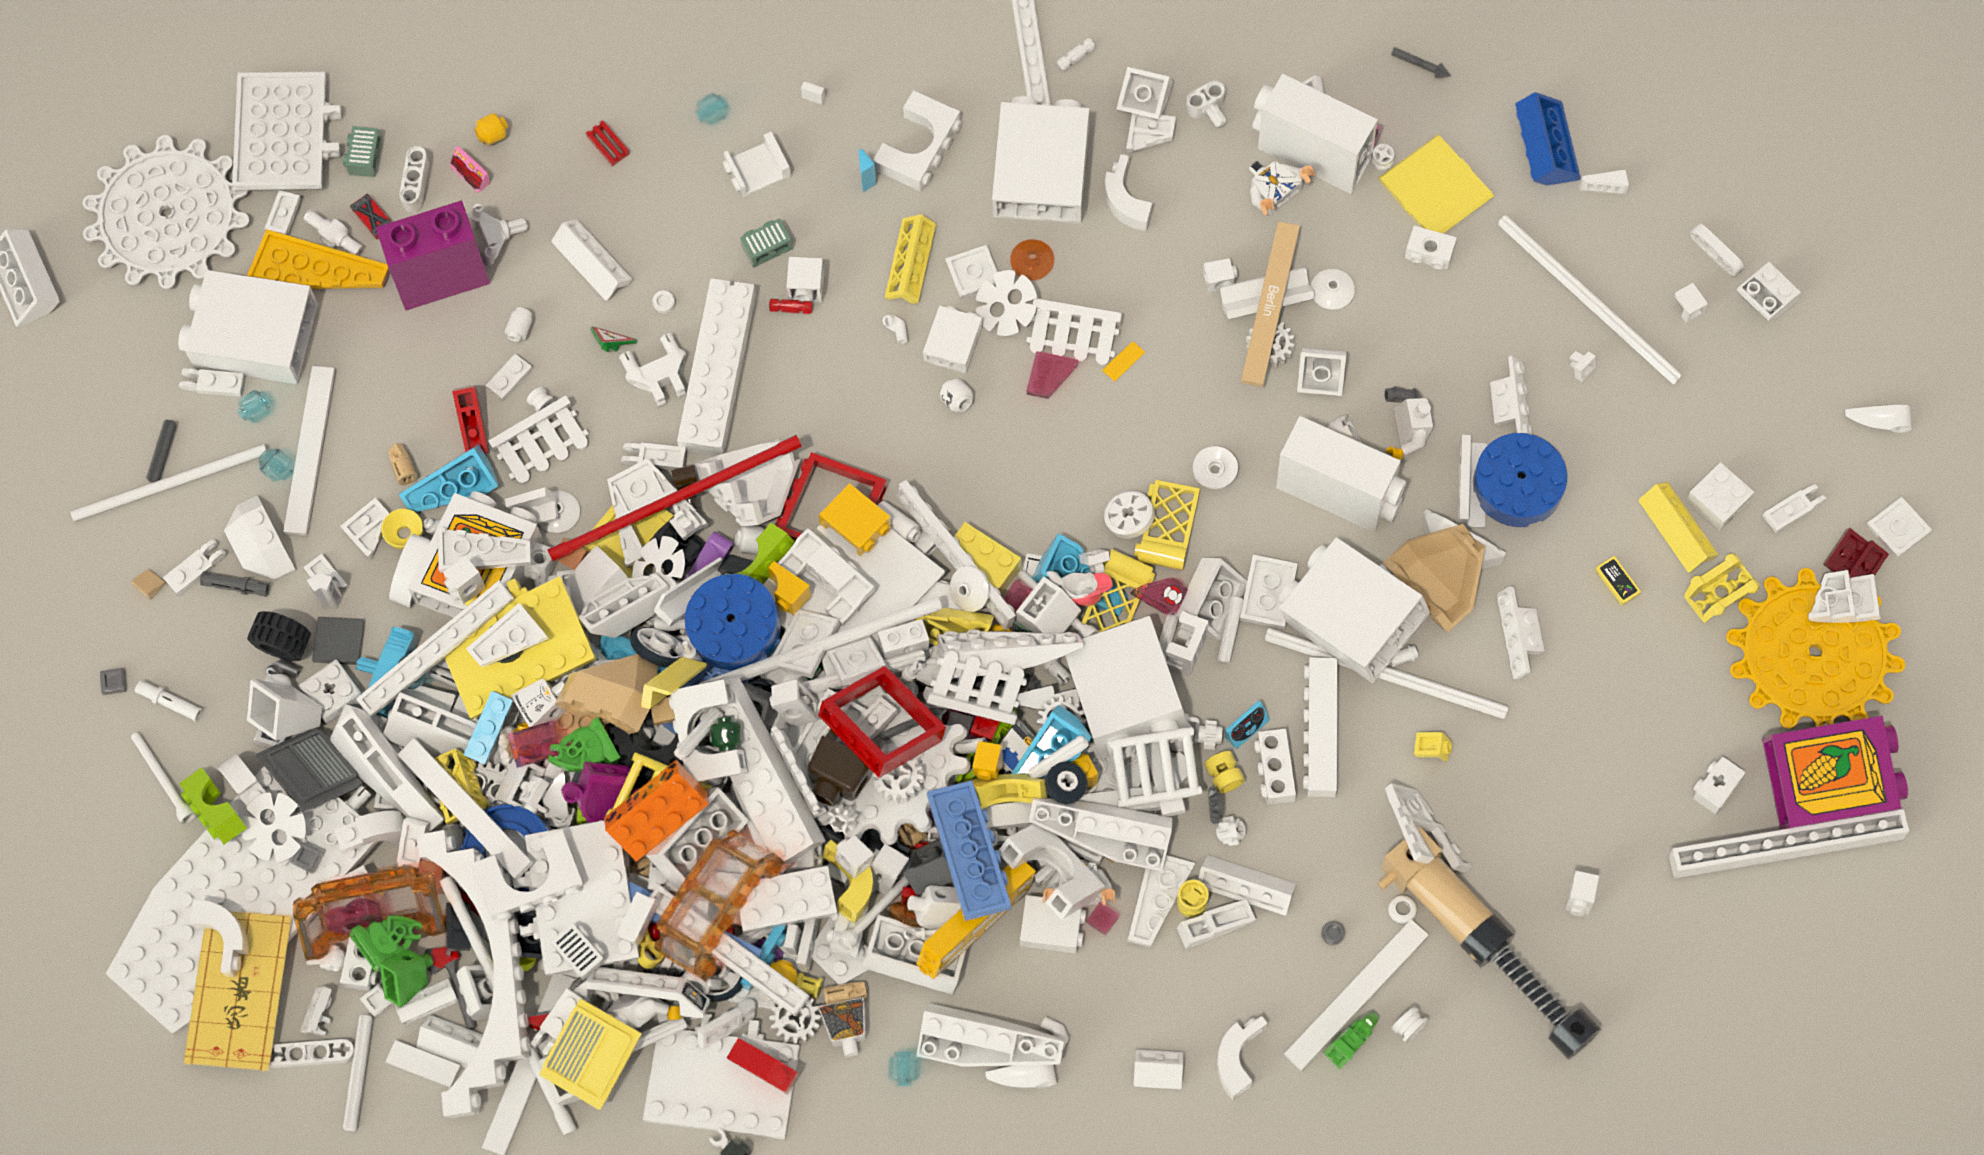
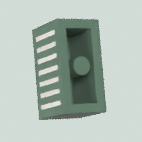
[343,126,382,177]
[740,218,793,268]

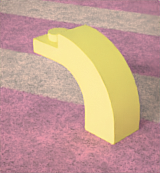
[970,774,1047,809]
[823,840,873,924]

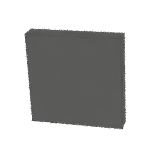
[312,617,364,665]

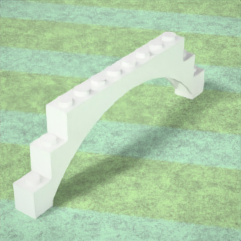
[417,830,531,1118]

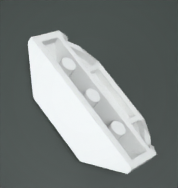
[224,495,296,581]
[1421,509,1506,570]
[578,573,669,638]

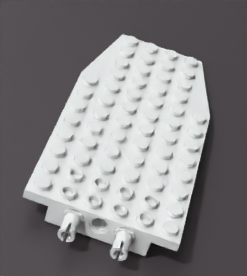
[106,767,379,1035]

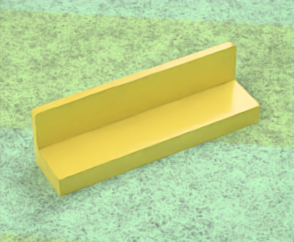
[1639,482,1719,572]
[641,657,707,709]

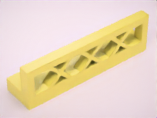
[885,214,936,304]

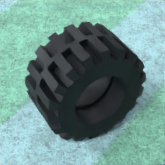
[247,611,311,661]

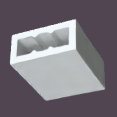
[923,306,982,373]
[1020,895,1086,954]

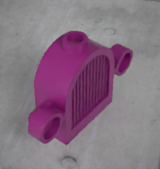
[561,761,639,823]

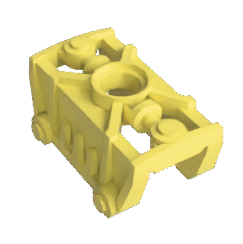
[1684,553,1760,624]
[435,748,489,825]

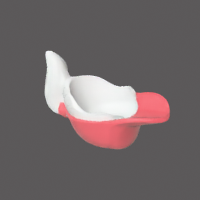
[1047,571,1113,606]

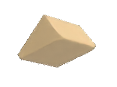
[131,569,165,600]

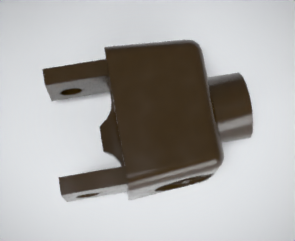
[807,729,883,807]

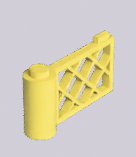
[1134,480,1200,570]
[1077,549,1155,633]

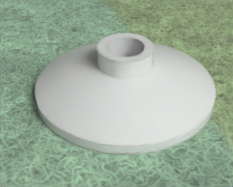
[1310,269,1355,310]
[1193,446,1238,489]
[540,491,581,534]
[950,566,990,612]

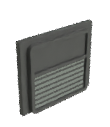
[256,728,362,813]

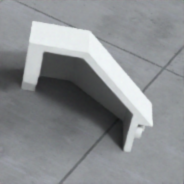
[693,439,800,526]

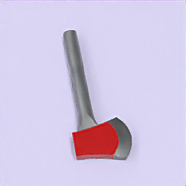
[425,947,476,1030]

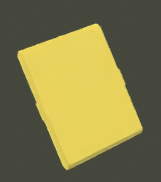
[1379,135,1494,234]

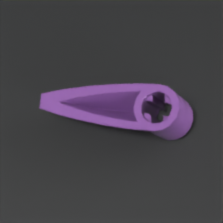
[684,531,734,580]

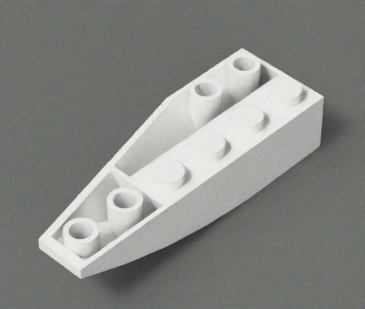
[917,1004,1065,1066]

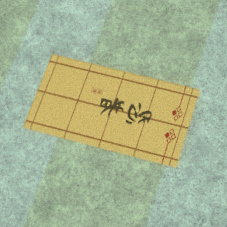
[183,911,291,1071]

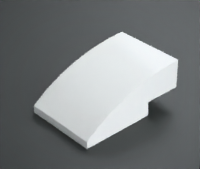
[565,546,628,628]

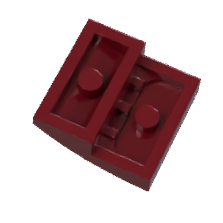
[1823,528,1889,578]

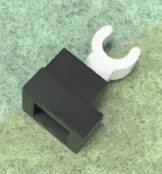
[709,1129,752,1155]

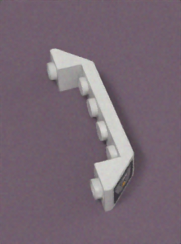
[569,967,710,1018]

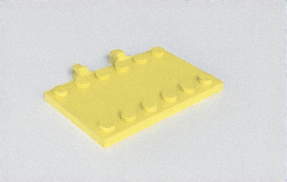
[444,576,597,720]

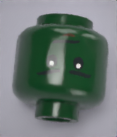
[710,716,743,751]

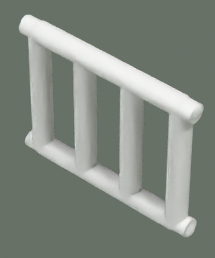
[1108,727,1203,807]

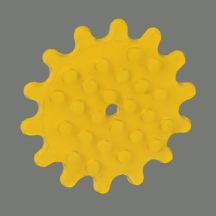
[1726,568,1906,729]

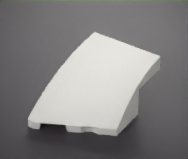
[1808,570,1881,623]

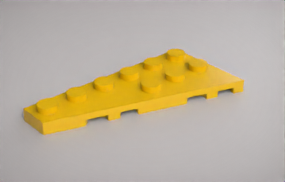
[247,229,390,289]

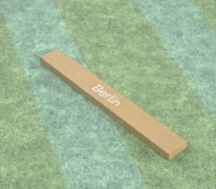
[1241,221,1300,387]

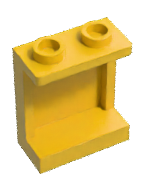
[819,483,891,556]

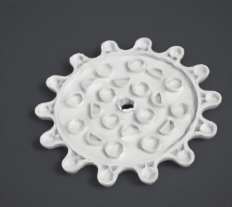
[83,135,249,290]
[812,681,971,845]

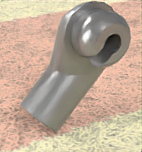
[265,659,302,678]

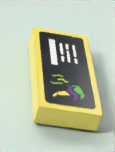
[1595,556,1641,606]

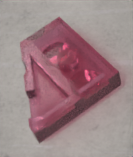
[1026,351,1078,399]

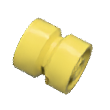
[1204,751,1245,794]
[1177,880,1209,918]

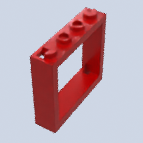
[775,452,887,542]
[818,666,946,778]

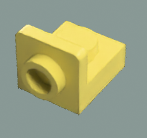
[1414,732,1452,761]

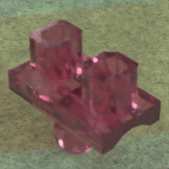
[1003,580,1033,626]

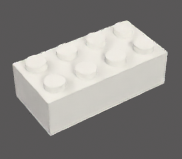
[646,787,749,889]
[734,866,837,934]

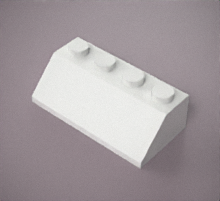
[0,229,60,327]
[862,915,966,995]

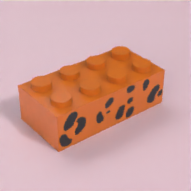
[604,760,709,862]

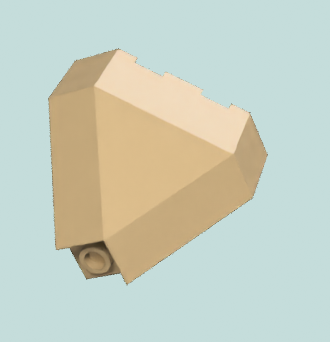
[1382,524,1485,633]
[554,654,658,734]

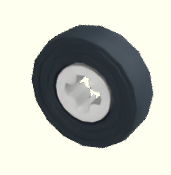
[1045,762,1087,804]

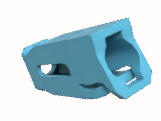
[356,627,418,718]

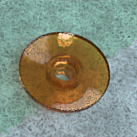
[1010,239,1054,280]
[889,901,923,928]

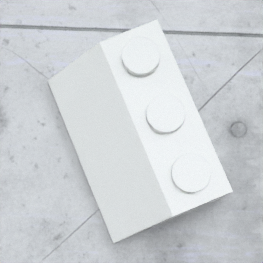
[1174,558,1247,641]

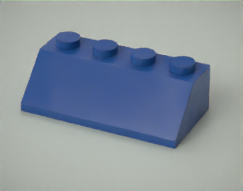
[1515,92,1581,186]

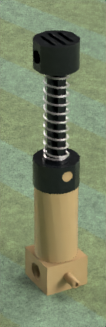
[1378,826,1601,1060]

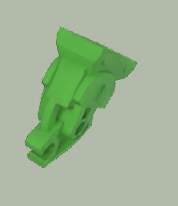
[547,717,620,772]
[349,915,422,973]
[1323,1011,1380,1069]

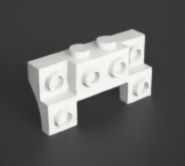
[778,528,874,626]

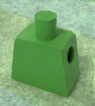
[380,950,433,1007]

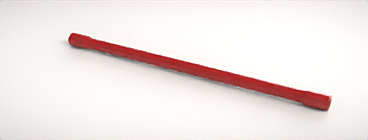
[547,435,802,562]

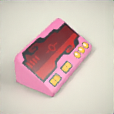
[450,146,490,193]

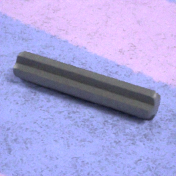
[146,419,177,482]

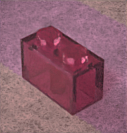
[508,720,560,768]

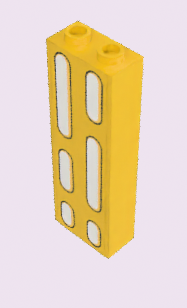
[917,862,1036,980]

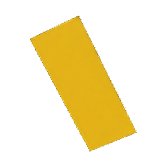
[1102,341,1145,382]

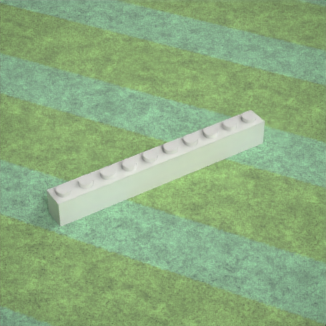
[1669,809,1909,879]

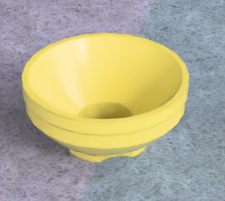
[381,509,423,549]

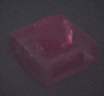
[1086,902,1119,936]

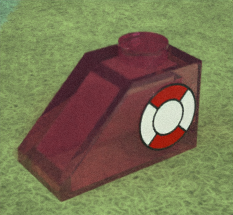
[1130,578,1188,615]

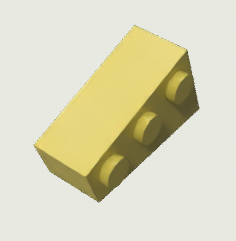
[954,522,1022,595]
[915,607,995,646]

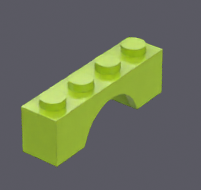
[725,523,795,585]
[179,767,247,845]

